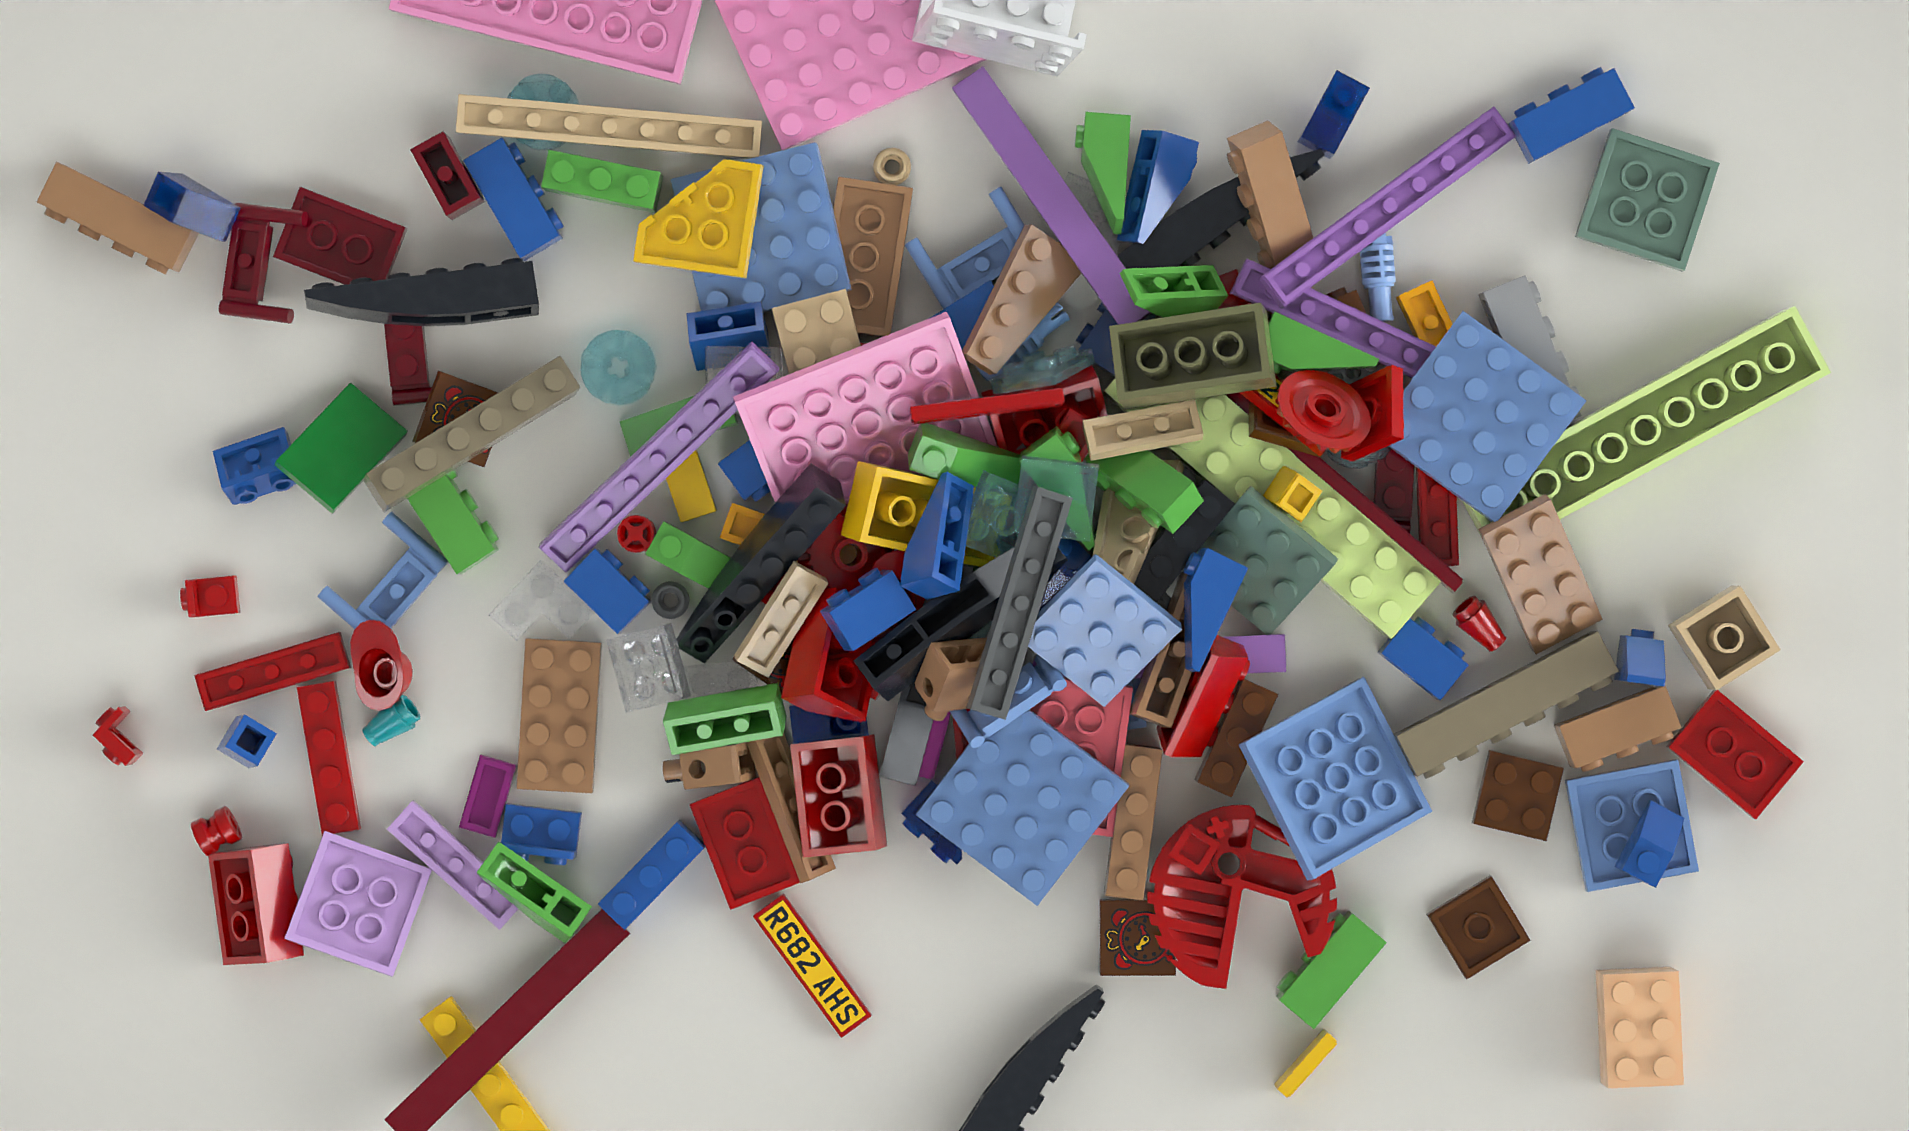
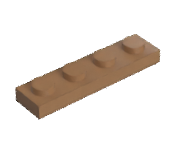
[746,732,836,883]

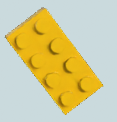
[841,461,1011,567]

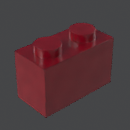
[410,131,485,220]

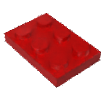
[1666,690,1804,820]
[689,777,800,910]

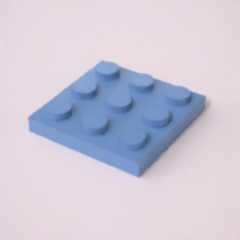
[1028,554,1182,707]
[1565,759,1699,892]

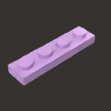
[387,800,518,930]

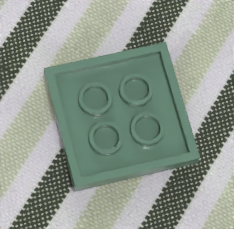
[1575,128,1720,272]
[1197,486,1338,635]

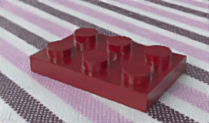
[273,187,408,285]

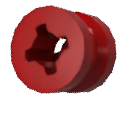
[617,515,657,553]

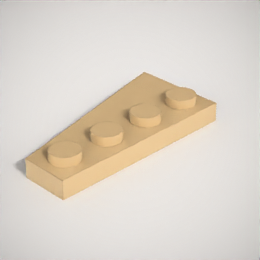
[1093,460,1184,584]

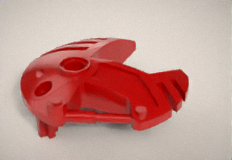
[1147,805,1337,989]

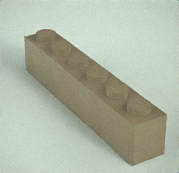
[363,356,581,512]
[1393,631,1619,779]

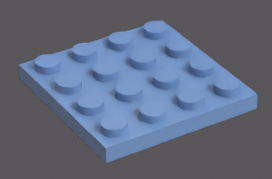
[671,142,852,312]
[1389,311,1587,522]
[1238,677,1432,881]
[916,709,1129,906]

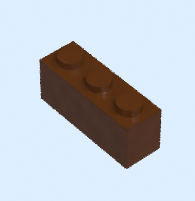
[1194,679,1279,798]

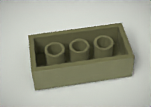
[1109,303,1276,410]

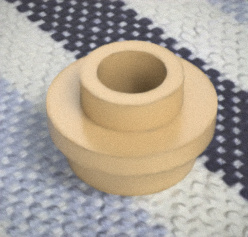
[873,148,911,185]

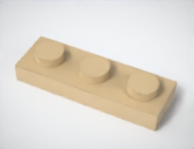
[1082,399,1203,461]
[734,561,828,677]

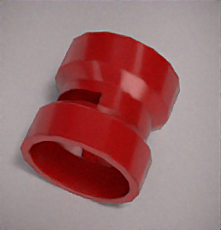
[191,806,243,856]

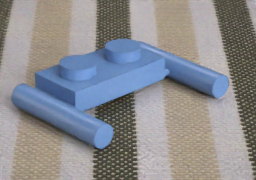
[905,187,1024,309]
[317,512,448,629]
[950,654,1067,748]

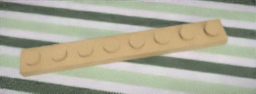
[456,94,762,158]

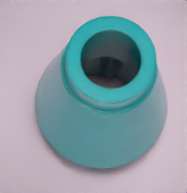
[362,695,420,746]

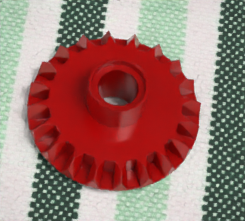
[1275,370,1371,454]
[798,504,894,592]

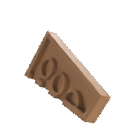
[962,224,1081,375]

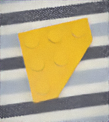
[633,159,764,279]

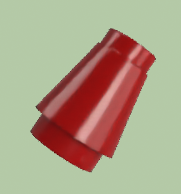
[1452,596,1507,652]

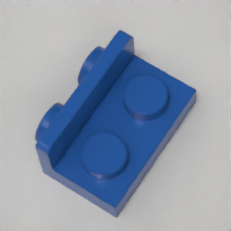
[212,427,296,505]
[500,803,582,865]

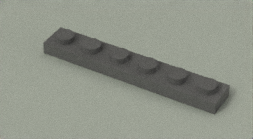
[966,486,1073,720]

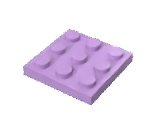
[284,831,432,977]

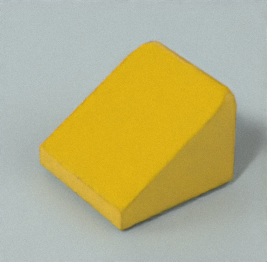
[1263,466,1322,522]

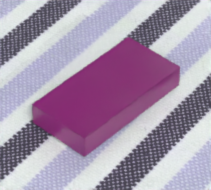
[919,711,951,779]
[459,754,517,838]

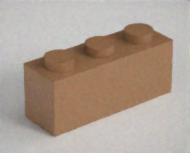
[1554,686,1682,772]

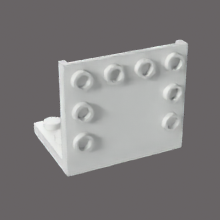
[912,0,1087,77]

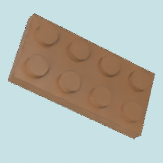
[833,177,913,337]
[1478,494,1603,654]
[517,638,602,793]

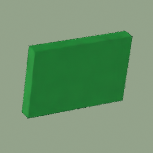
[275,382,408,514]

